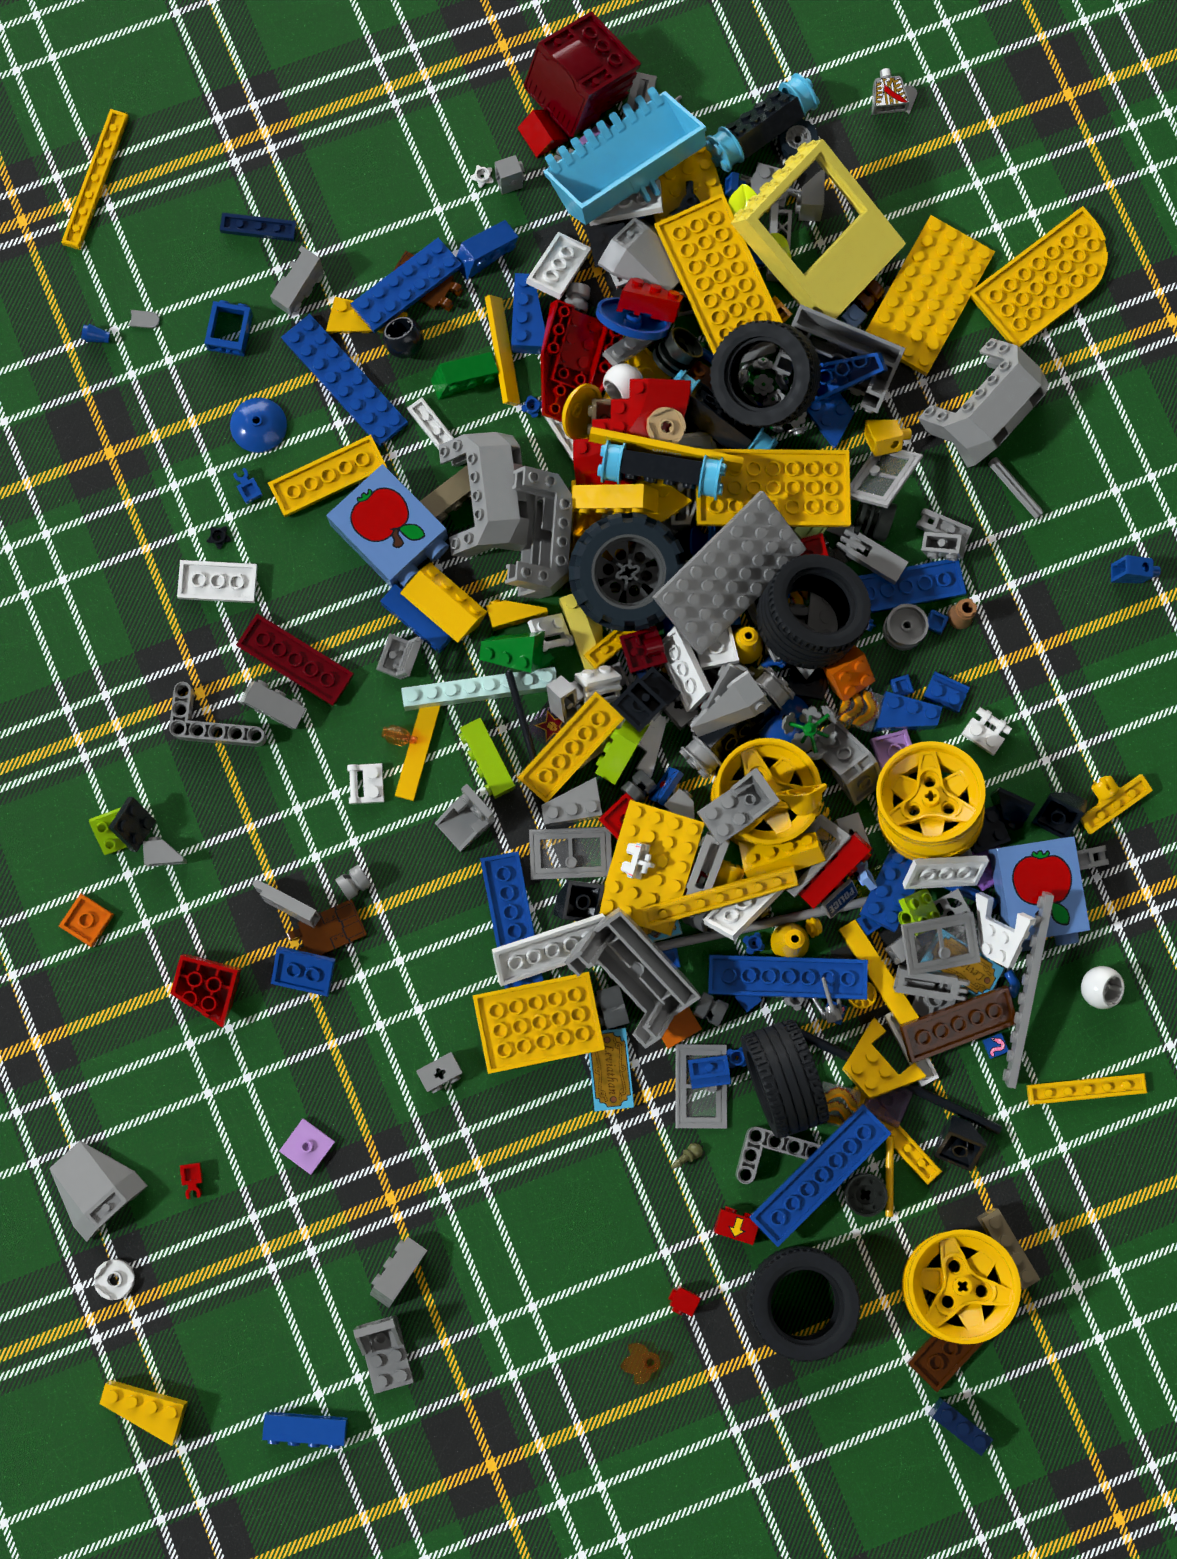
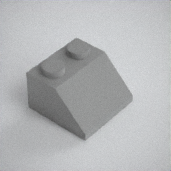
[795,170,825,221]

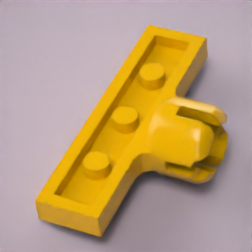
[1080,774,1153,834]

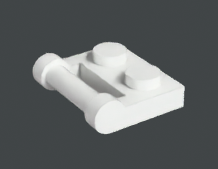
[527,613,574,652]
[347,763,384,804]

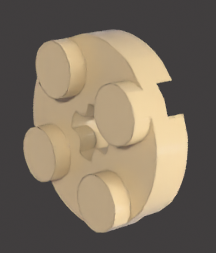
[646,407,686,444]

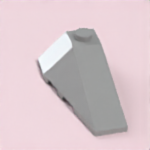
[689,670,771,737]

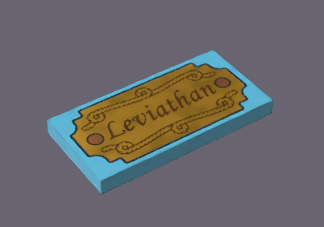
[920,929,1004,997]
[589,1028,634,1112]

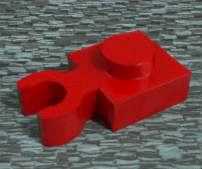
[180,1162,203,1199]

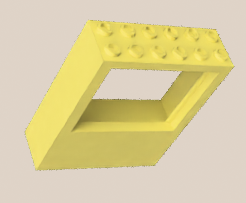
[731,139,906,319]

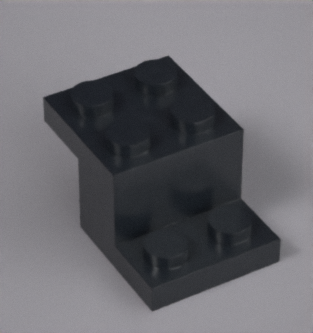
[611,666,681,733]

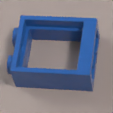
[204,300,253,357]

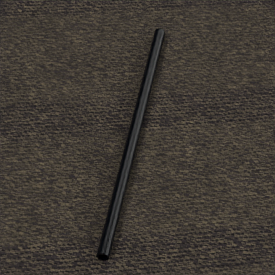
[799,1028,1002,1135]

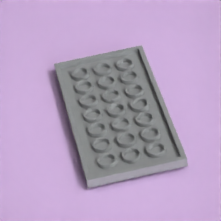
[652,491,806,655]

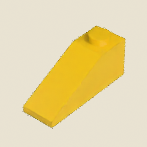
[486,600,548,631]

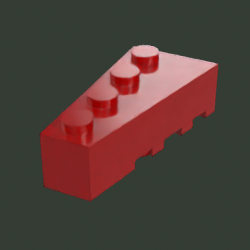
[799,832,872,909]

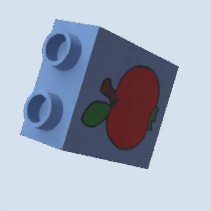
[326,464,449,588]
[988,837,1090,952]

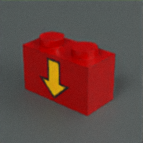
[713,1206,758,1245]

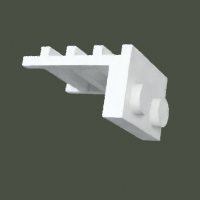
[575,665,622,703]

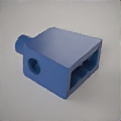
[1111,555,1161,583]

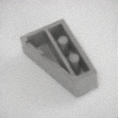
[239,680,306,730]
[370,1237,427,1308]

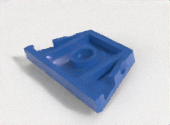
[806,393,854,449]

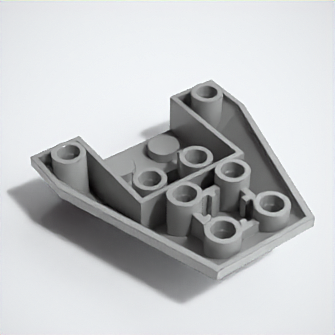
[598,217,680,291]
[691,662,755,732]
[49,1141,148,1242]

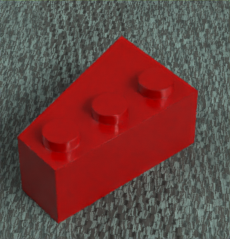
[616,278,684,323]

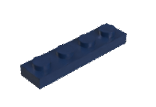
[220,212,297,242]

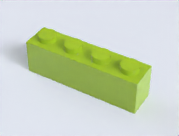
[458,718,516,799]

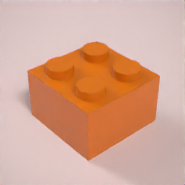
[823,645,876,702]

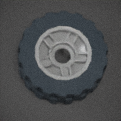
[777,119,819,159]

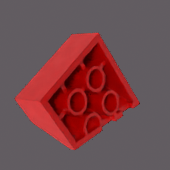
[170,954,242,1028]

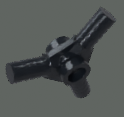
[669,181,701,217]

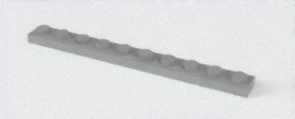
[1003,891,1054,1089]

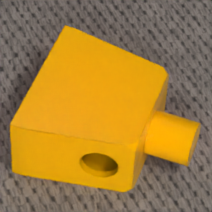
[864,419,912,457]

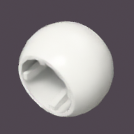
[603,363,643,399]
[1081,966,1125,1009]

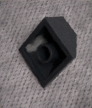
[990,787,1035,830]
[1032,792,1088,838]
[553,880,605,921]
[934,1115,987,1172]

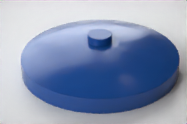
[596,297,671,340]

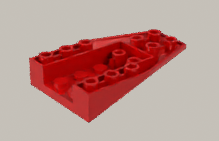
[541,299,623,422]

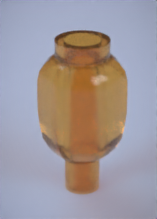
[382,725,418,746]

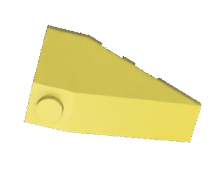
[559,594,604,670]

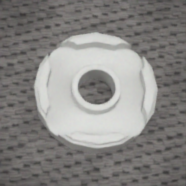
[94,1259,135,1300]

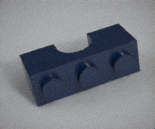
[928,1397,993,1456]

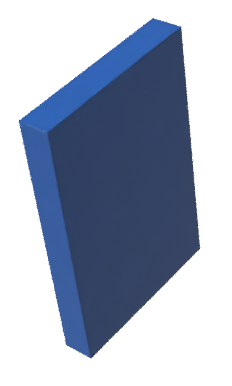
[271,946,336,997]

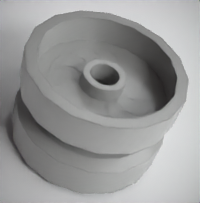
[882,604,929,651]

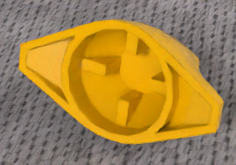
[775,783,827,816]

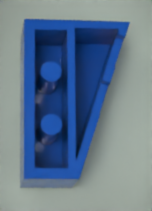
[456,220,518,280]
[873,691,942,732]

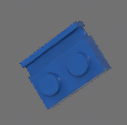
[923,672,970,713]
[688,1055,731,1089]

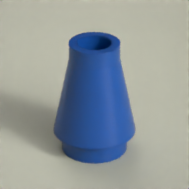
[81,324,111,343]

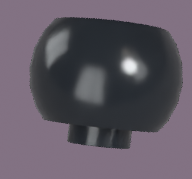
[383,317,424,359]

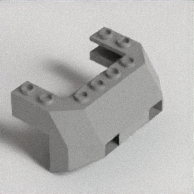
[772,304,906,413]
[918,338,1049,468]
[438,432,529,558]
[505,466,575,599]
[564,907,701,1049]

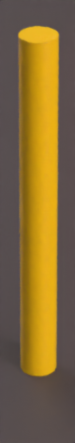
[885,1136,894,1217]

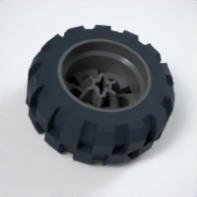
[569,512,686,632]

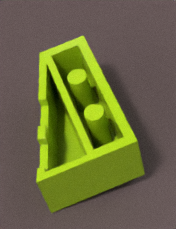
[595,720,650,785]

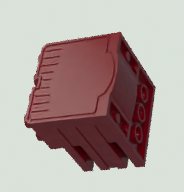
[524,11,641,137]

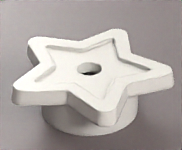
[470,165,493,188]

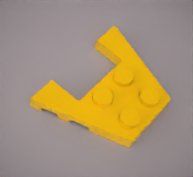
[842,1018,926,1100]

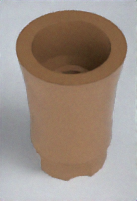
[947,598,977,629]

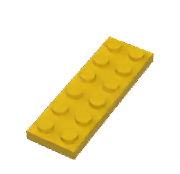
[268,435,387,518]
[517,691,624,803]

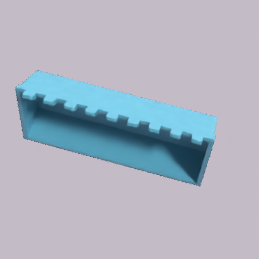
[543,87,706,225]

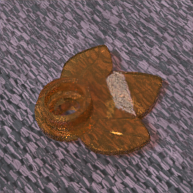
[620,1343,660,1385]

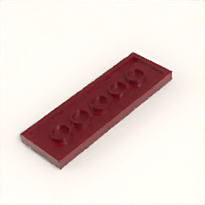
[236,614,354,707]

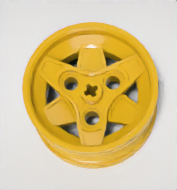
[710,738,822,846]
[876,741,985,861]
[902,1229,1021,1344]

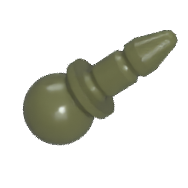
[671,1143,703,1169]

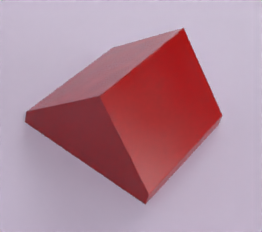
[518,110,568,158]

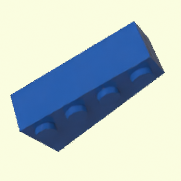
[511,273,545,354]
[814,352,888,403]

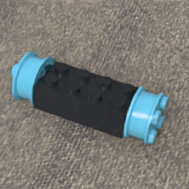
[705,73,820,172]
[673,369,778,449]
[597,440,727,501]

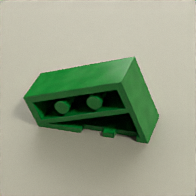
[431,352,499,400]
[479,631,545,673]

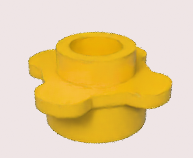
[805,917,822,938]

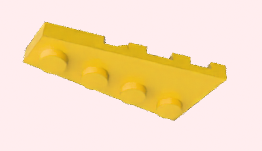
[326,297,408,334]

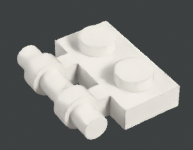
[961,707,1012,756]

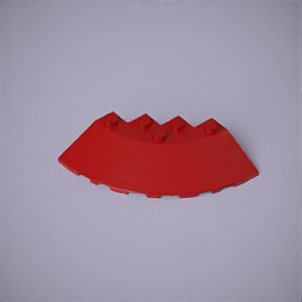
[573,378,691,485]

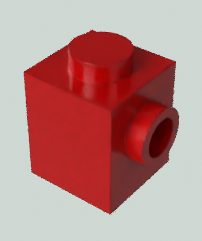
[668,1285,701,1317]

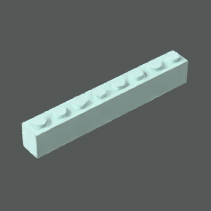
[401,667,557,711]

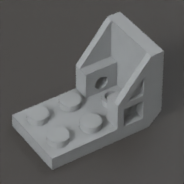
[811,720,881,806]
[697,768,780,845]
[435,784,495,852]
[353,1315,414,1394]

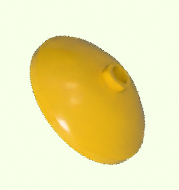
[562,383,602,439]

